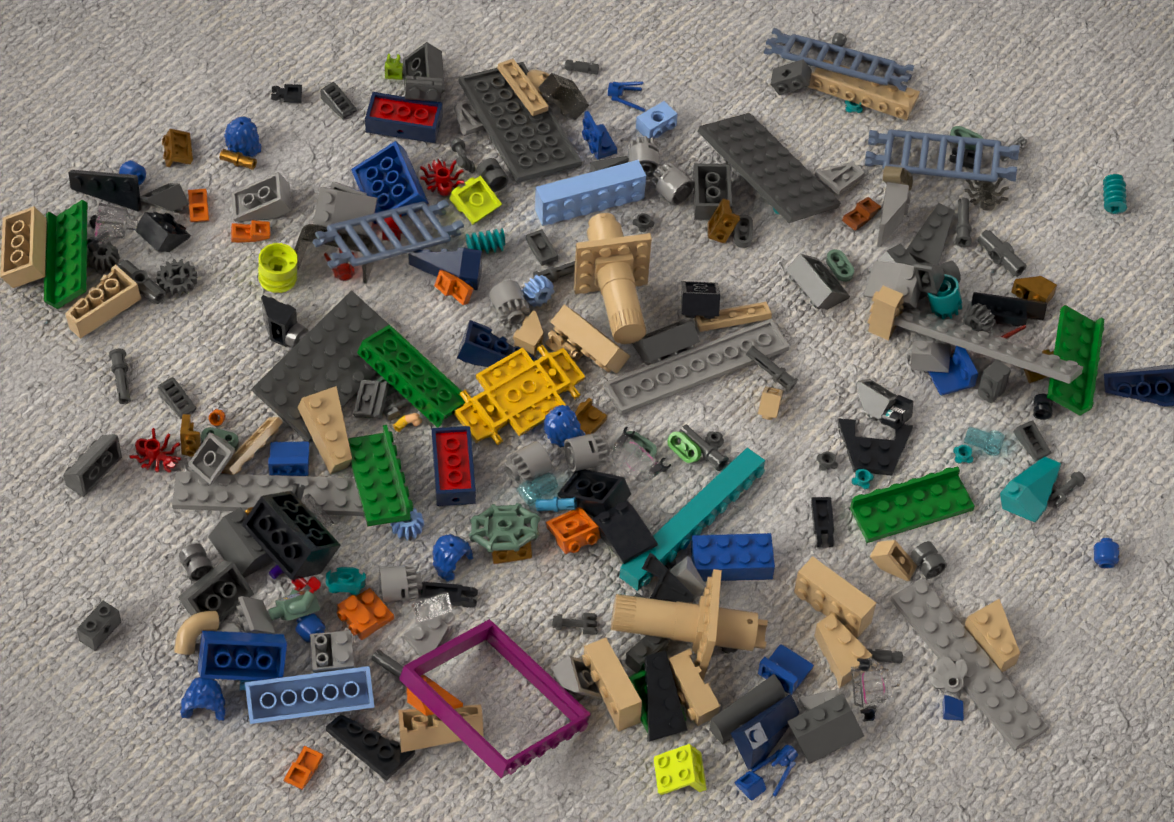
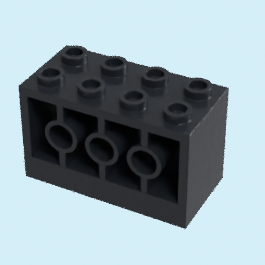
[242,491,341,580]

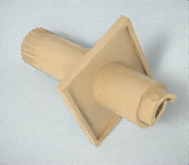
[574,213,652,344]
[611,569,768,681]

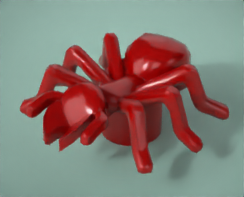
[420,159,465,196]
[129,428,181,473]

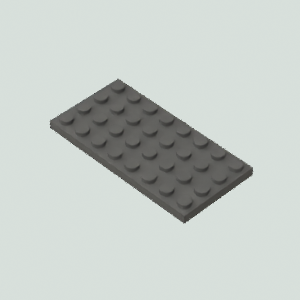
[458,62,582,183]
[697,113,841,223]
[251,290,389,442]

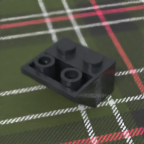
[134,212,191,252]
[261,295,297,347]

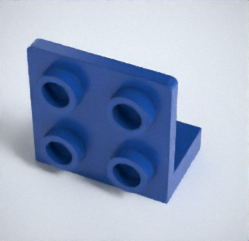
[582,111,617,160]
[928,346,978,396]
[268,441,309,476]
[758,644,814,695]

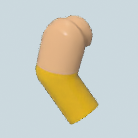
[393,413,422,432]

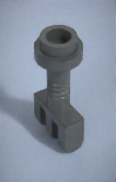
[451,138,476,173]
[383,398,411,420]
[1049,471,1086,507]
[552,613,597,635]

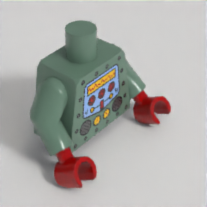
[268,576,321,621]

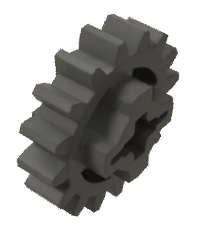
[156,259,198,296]

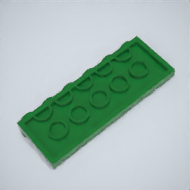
[44,200,88,309]
[1047,305,1105,416]
[357,324,465,428]
[348,425,413,527]
[850,466,975,543]

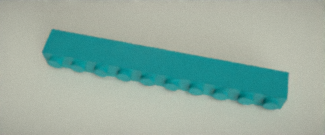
[619,447,765,591]

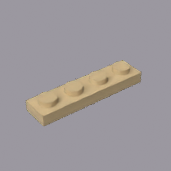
[497,59,549,116]
[694,302,772,332]
[222,417,283,475]

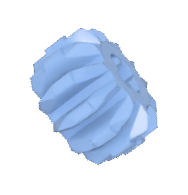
[522,275,554,307]
[390,508,424,540]

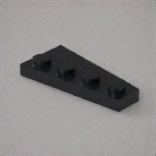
[68,170,142,212]
[644,651,688,742]
[326,714,415,781]

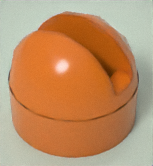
[209,409,225,426]

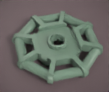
[469,503,540,553]

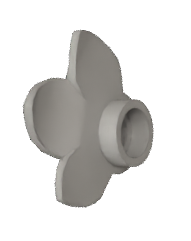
[928,656,968,693]

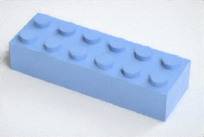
[535,160,646,226]
[245,666,375,724]

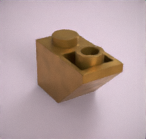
[1011,276,1057,304]

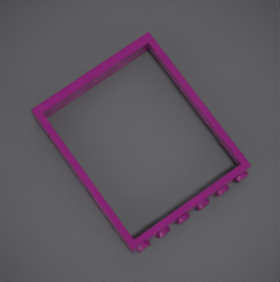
[399,619,591,778]

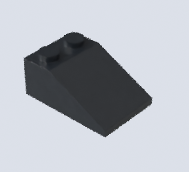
[681,281,720,319]
[557,469,631,517]
[593,500,658,564]

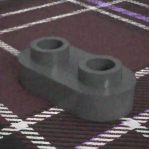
[734,215,753,248]

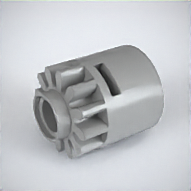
[628,136,660,180]
[650,162,694,206]
[489,280,530,326]
[564,432,610,472]
[506,441,552,486]
[379,564,423,602]

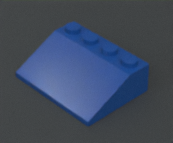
[351,141,429,224]

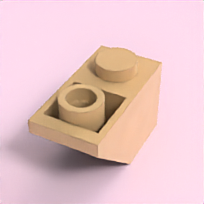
[513,311,543,356]

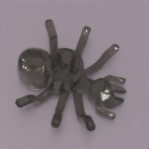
[964,173,1009,211]

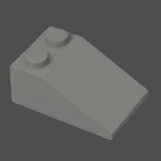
[231,172,292,222]
[877,182,911,247]
[313,187,377,233]
[863,261,921,309]

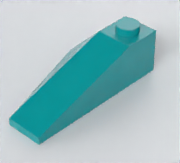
[1000,456,1061,522]

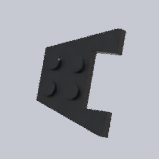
[838,418,913,476]
[642,553,695,603]

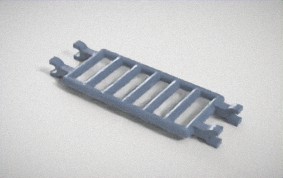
[764,28,915,92]
[865,129,1020,182]
[313,200,464,269]

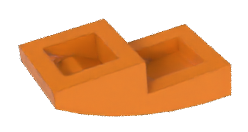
[188,189,209,223]
[231,220,270,242]
[434,270,473,305]
[283,745,324,790]

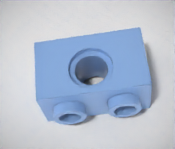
[636,101,678,139]

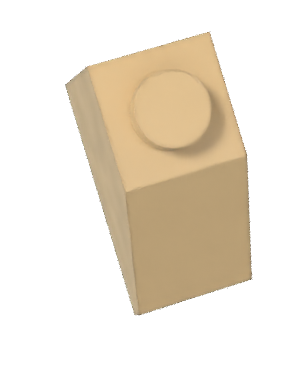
[758,386,784,420]
[870,540,917,581]

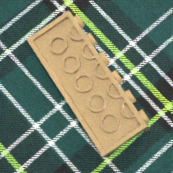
[808,59,920,120]

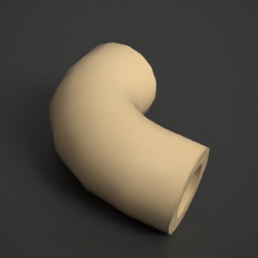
[174,611,219,655]

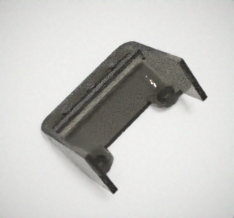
[294,224,378,284]

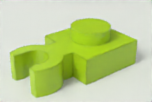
[385,54,403,80]

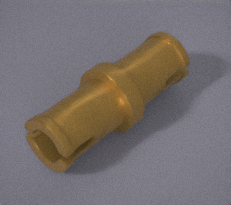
[219,149,257,170]

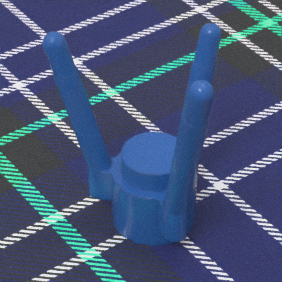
[608,81,645,112]
[751,745,798,796]

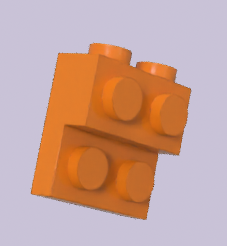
[546,507,601,554]
[336,588,394,640]

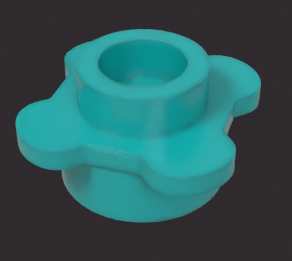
[845,100,863,113]
[953,445,974,464]
[852,469,874,489]

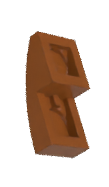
[842,197,881,231]

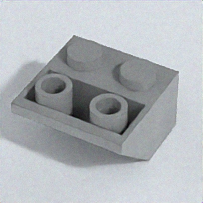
[236,596,276,634]
[310,630,354,673]

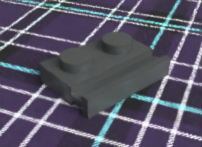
[353,380,389,419]

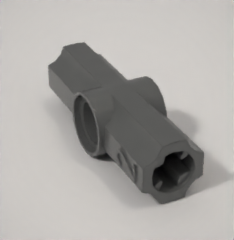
[978,230,1027,277]
[118,260,166,304]

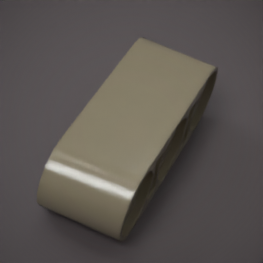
[883,166,913,191]

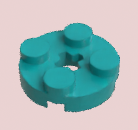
[326,567,366,595]

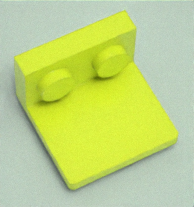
[654,744,707,795]

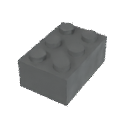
[693,163,732,220]

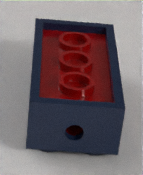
[365,92,443,143]
[431,426,476,506]

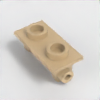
[544,330,584,362]

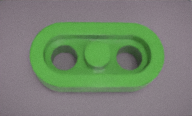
[667,431,701,463]

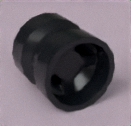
[1033,393,1053,420]

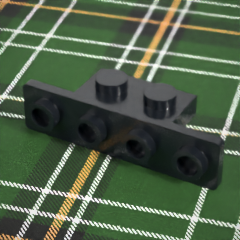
[971,292,1047,327]

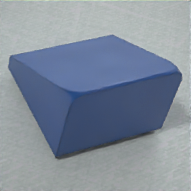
[942,695,964,721]
[735,771,766,801]

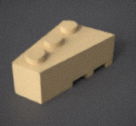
[867,285,904,341]
[964,598,1020,672]
[814,613,872,689]
[668,648,720,726]

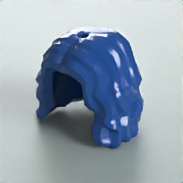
[224,116,262,157]
[544,405,585,448]
[432,534,473,582]
[180,677,225,721]

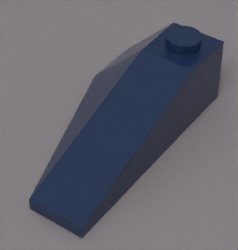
[408,248,482,291]
[457,320,537,367]
[1104,364,1174,407]
[731,694,800,770]

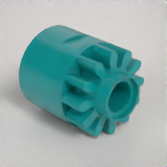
[927,274,963,320]

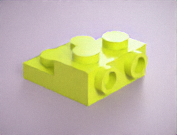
[449,175,502,225]

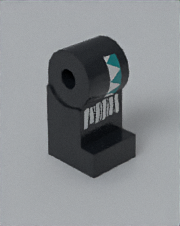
[881,395,914,430]

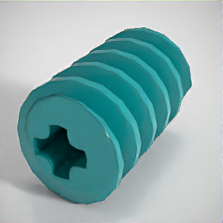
[1103,174,1127,214]
[466,228,505,254]

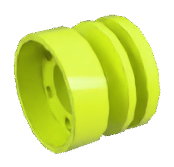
[258,243,298,293]

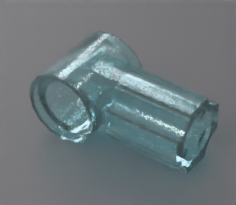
[964,427,1005,456]
[517,472,558,506]

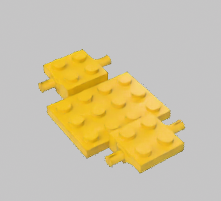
[454,345,585,445]

